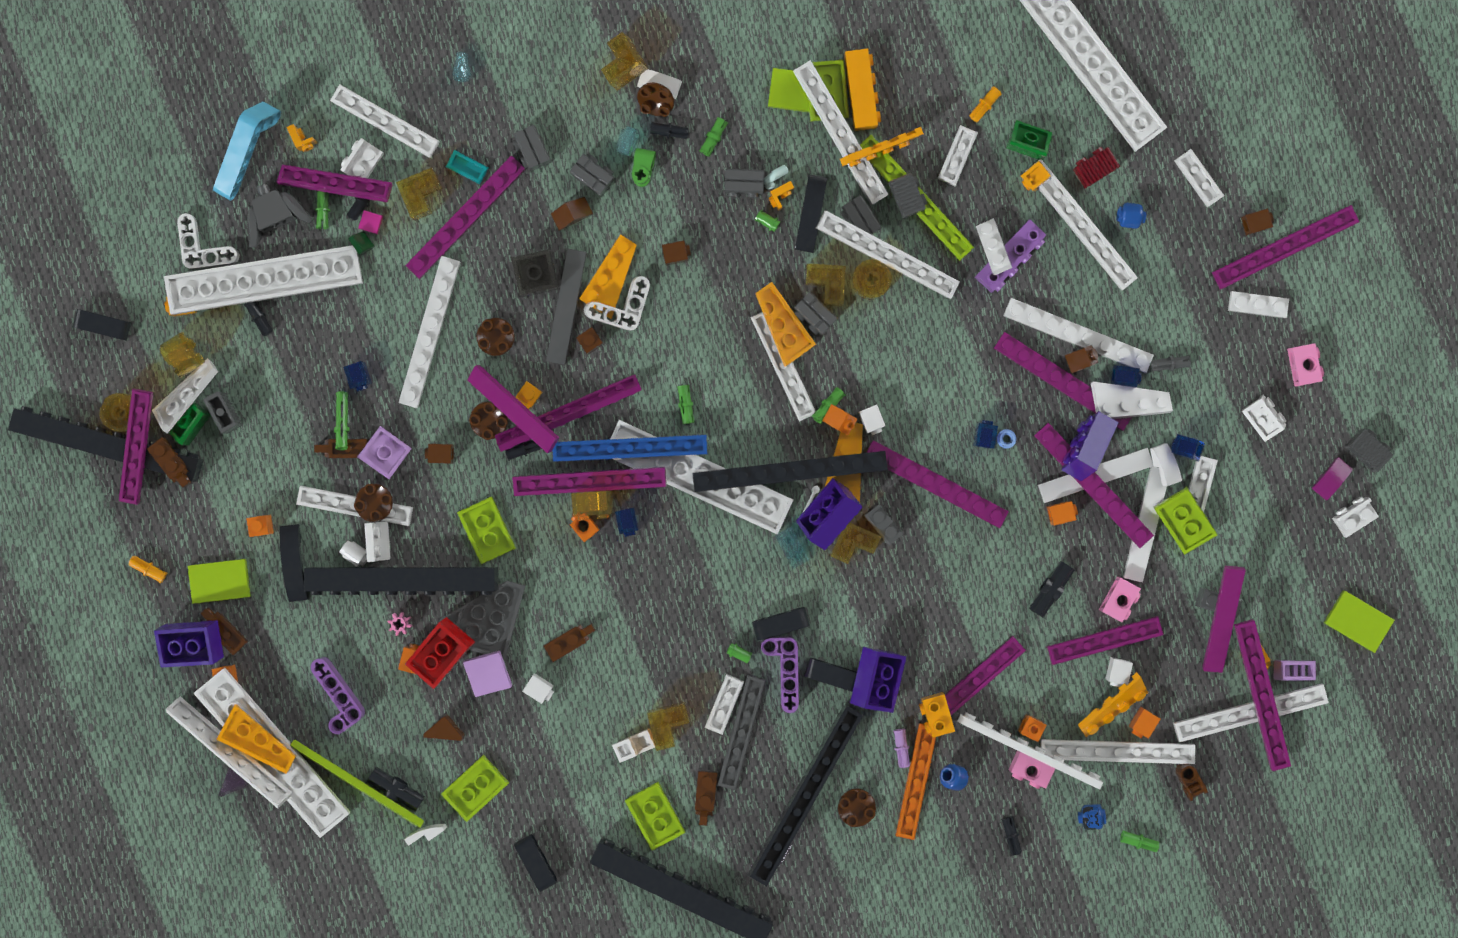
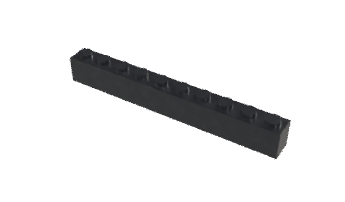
[8,406,204,482]
[692,451,888,492]
[304,567,498,595]
[747,706,863,887]
[589,838,773,938]

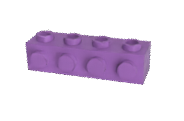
[975,219,1046,293]

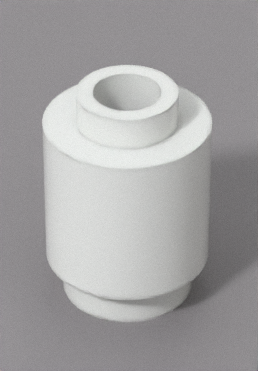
[339,540,367,567]

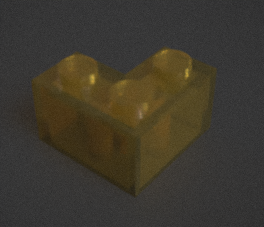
[601,32,649,91]
[396,167,443,221]
[805,264,846,306]
[571,490,614,520]
[830,522,881,564]
[647,702,690,751]

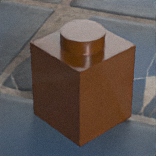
[1241,208,1274,236]
[662,240,691,266]
[576,327,604,355]
[1065,345,1099,373]
[425,444,454,464]

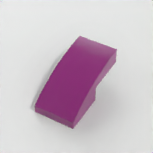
[1312,457,1353,500]

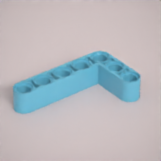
[213,102,281,201]

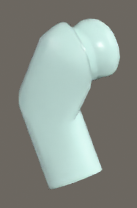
[763,165,788,189]

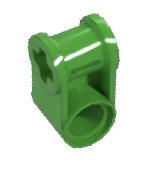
[632,148,656,187]

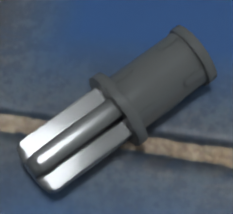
[1151,355,1191,371]

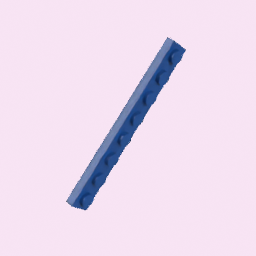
[553,435,707,462]

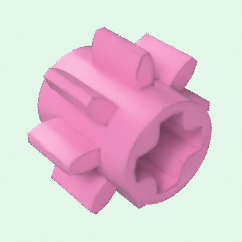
[387,612,412,636]

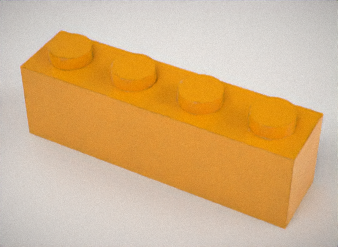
[844,48,881,131]

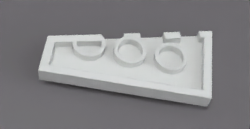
[152,358,218,434]
[1091,382,1173,419]

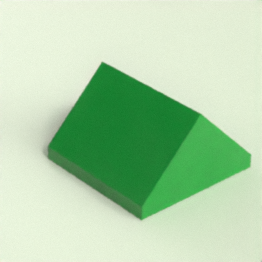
[1006,120,1052,160]
[169,402,211,445]

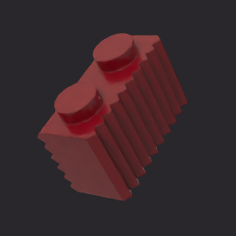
[1073,147,1120,189]

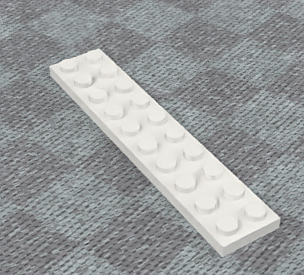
[1020,0,1167,152]
[164,245,363,315]
[610,420,793,535]
[194,668,350,838]

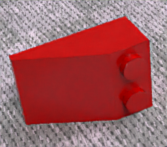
[405,617,475,689]

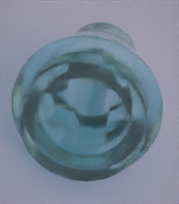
[452,52,471,82]

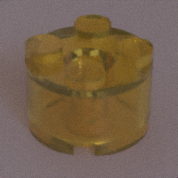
[852,259,892,300]
[159,332,205,378]
[99,393,131,432]

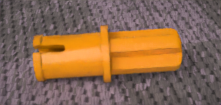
[969,86,1002,122]
[128,556,167,583]

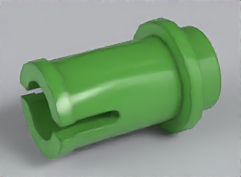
[755,210,780,232]
[727,643,752,663]

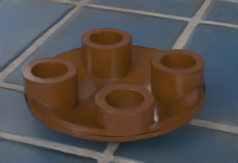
[637,82,674,117]
[476,318,515,356]
[469,401,508,440]
[354,484,393,522]
[838,788,876,827]

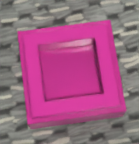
[358,210,383,235]

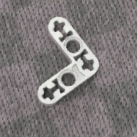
[177,213,240,269]
[584,276,650,330]

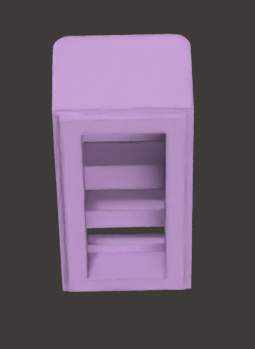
[1274,660,1316,681]

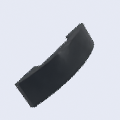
[795,174,827,253]
[280,524,309,602]

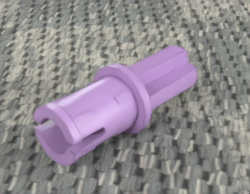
[893,729,910,768]

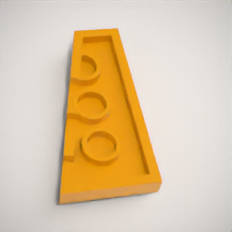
[840,127,924,167]
[579,234,637,320]
[755,282,816,367]
[824,423,863,503]
[1078,672,1148,737]
[216,704,296,774]

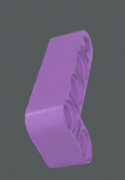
[761,636,799,713]
[311,657,365,734]

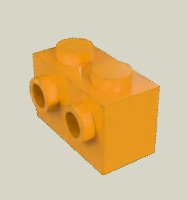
[919,692,955,738]

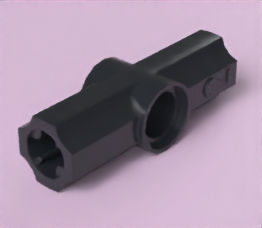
[1029,561,1075,618]
[367,767,425,812]

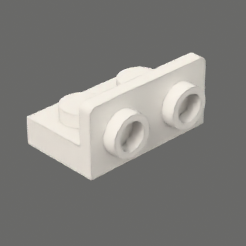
[341,138,384,178]
[1242,395,1286,442]
[1332,496,1379,538]
[365,522,391,562]

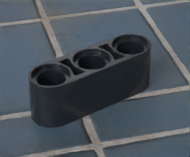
[72,309,132,341]
[752,607,810,641]
[804,657,857,692]
[514,834,558,892]

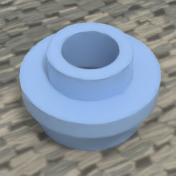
[997,429,1016,448]

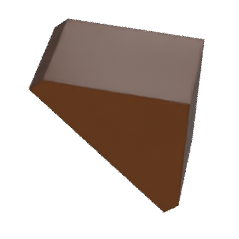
[551,197,593,231]
[423,714,465,741]

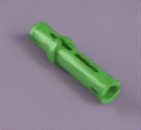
[334,391,350,450]

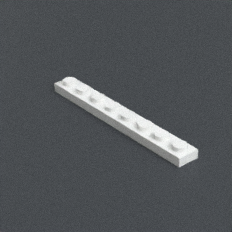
[793,60,888,205]
[1025,159,1138,291]
[816,211,960,299]
[399,256,461,408]
[1003,298,1154,373]
[1173,684,1329,742]
[166,696,292,808]
[957,712,1103,789]
[1040,739,1195,764]

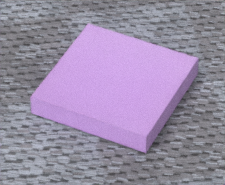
[357,426,412,479]
[463,651,512,697]

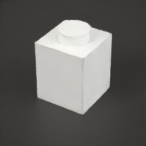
[858,405,885,435]
[1106,657,1133,687]
[522,673,554,704]

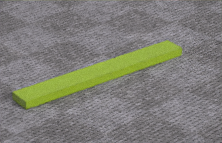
[860,135,974,261]
[290,740,424,829]

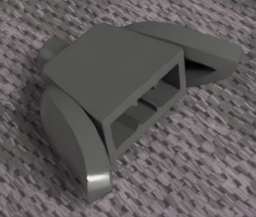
[247,184,315,247]

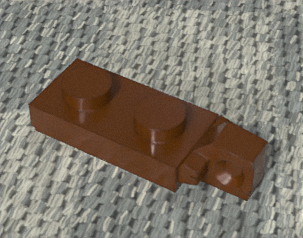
[147,437,192,488]
[314,439,368,458]
[201,607,249,655]
[544,624,596,662]
[695,770,717,826]

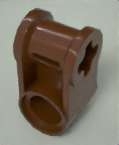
[1176,764,1208,801]

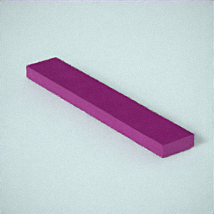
[277,164,393,202]
[467,365,560,453]
[119,388,153,505]
[1202,566,1246,673]
[1047,616,1164,665]
[945,636,1026,715]

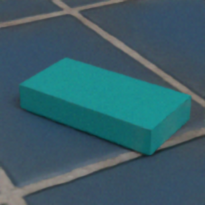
[446,150,489,185]

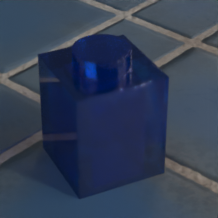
[343,361,372,392]
[1111,365,1142,388]
[973,420,998,449]
[1171,434,1205,462]
[615,507,639,537]

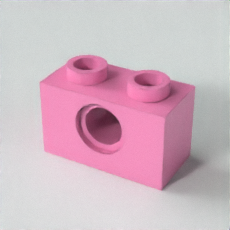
[1287,343,1324,386]
[1099,577,1141,622]
[1009,750,1055,789]

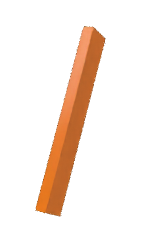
[895,723,936,840]

